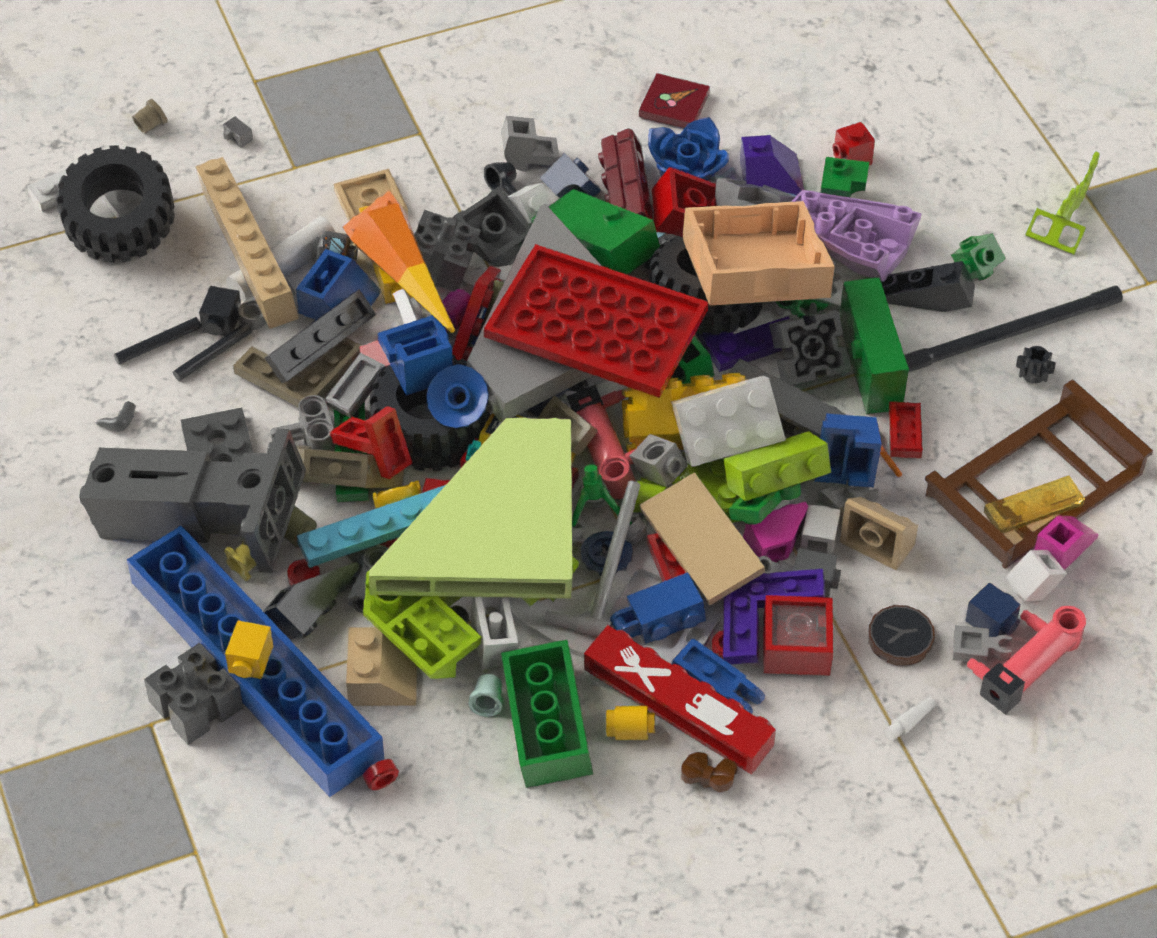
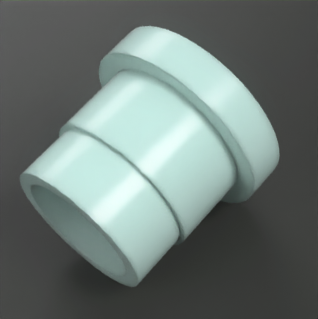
[468,674,503,717]

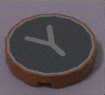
[868,605,935,666]

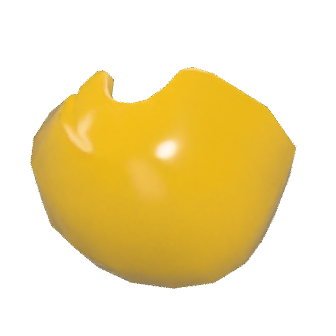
[373,480,422,509]

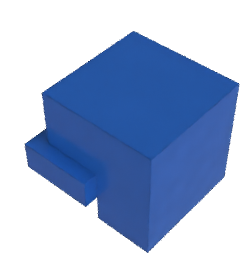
[378,315,453,395]
[814,413,882,488]

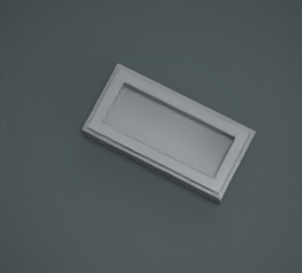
[325,353,386,418]

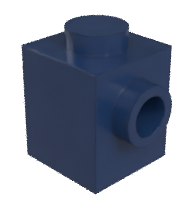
[965,582,1021,637]

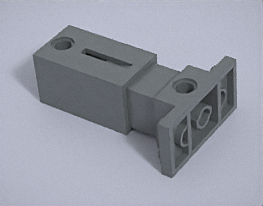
[79,428,306,573]

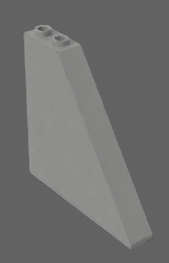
[467,204,601,423]

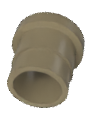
[132,99,168,134]

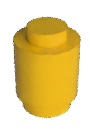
[606,706,655,740]

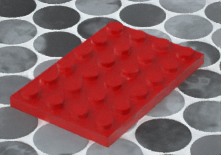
[484,244,708,398]

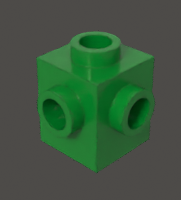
[951,233,1006,281]

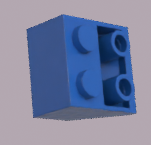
[296,249,381,320]

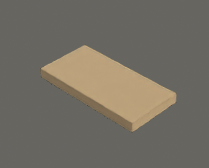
[640,472,765,606]

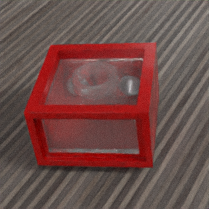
[763,595,833,676]

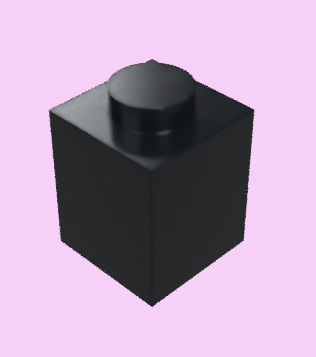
[199,286,241,336]

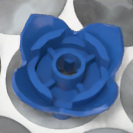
[648,117,729,181]

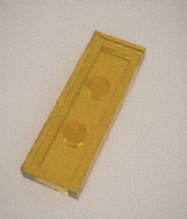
[984,475,1085,534]

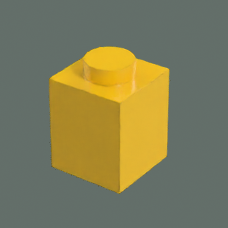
[225,620,273,679]

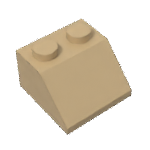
[840,497,918,571]
[346,627,417,706]

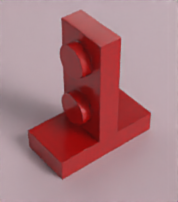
[329,406,412,479]

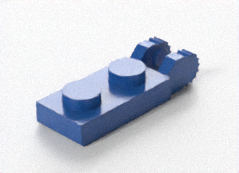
[672,638,765,714]

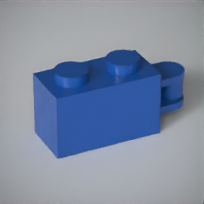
[610,572,706,644]

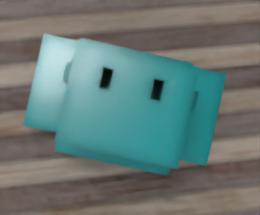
[466,440,481,461]

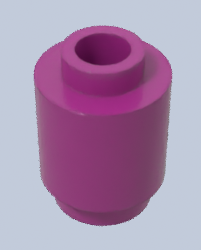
[442,289,471,333]

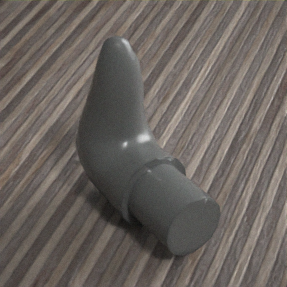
[96,401,136,432]

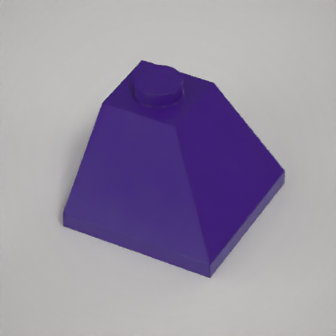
[740,135,804,195]

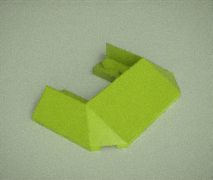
[363,556,579,679]

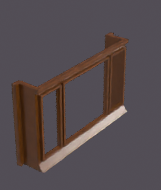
[925,379,1153,569]

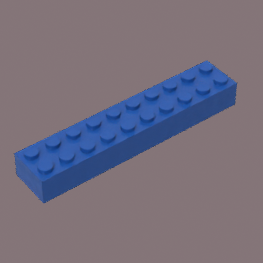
[127,526,385,797]

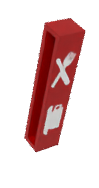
[584,625,776,775]

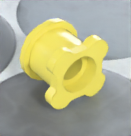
[224,541,257,581]

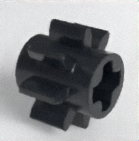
[1016,346,1056,384]

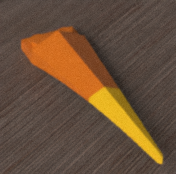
[343,191,455,333]

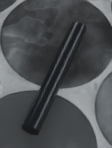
[114,317,201,365]
[173,323,252,381]

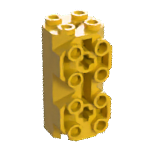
[622,373,748,452]

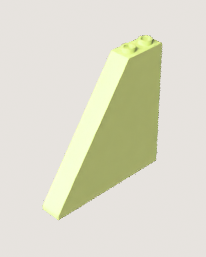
[369,417,572,599]

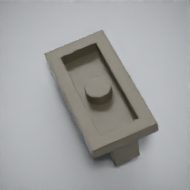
[537,395,598,456]

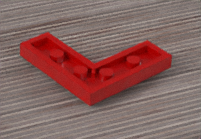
[452,266,503,361]

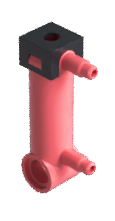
[566,385,636,499]
[967,606,1086,715]

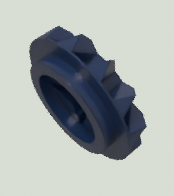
[581,531,633,577]

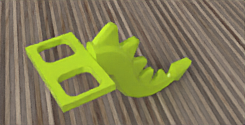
[1025,151,1100,255]

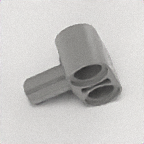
[270,395,335,451]

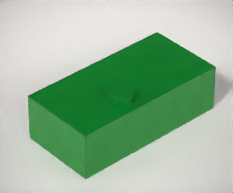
[531,189,660,274]
[839,277,909,414]
[501,639,594,788]

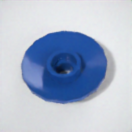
[427,365,489,428]

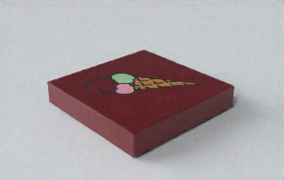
[639,73,710,128]

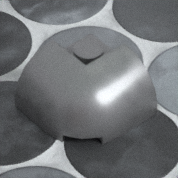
[715,178,796,206]

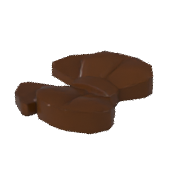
[681,752,738,792]

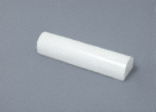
[226,216,335,302]

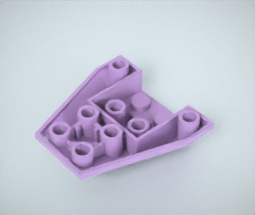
[791,190,922,282]

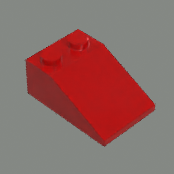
[652,167,717,237]

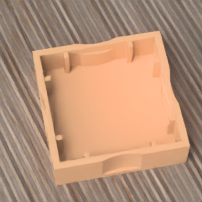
[683,201,835,305]

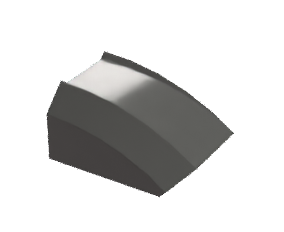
[453,187,531,267]

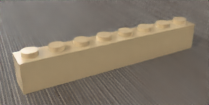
[195,157,299,329]

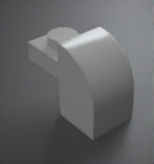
[501,116,560,172]

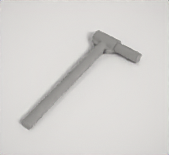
[544,481,640,637]

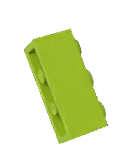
[724,431,831,501]

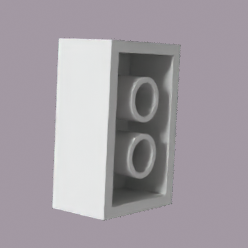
[671,375,785,467]

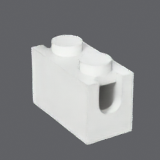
[470,597,518,670]

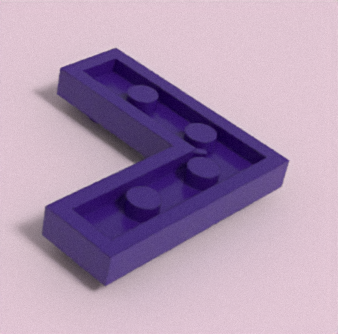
[696,316,791,372]
[723,569,825,665]

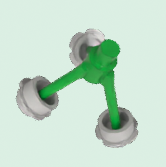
[572,464,648,545]

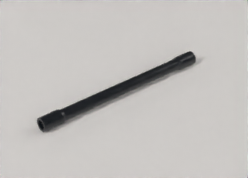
[904,285,1123,372]

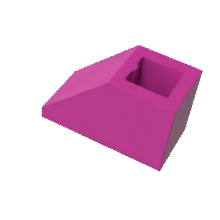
[743,501,808,562]
[1035,516,1099,570]

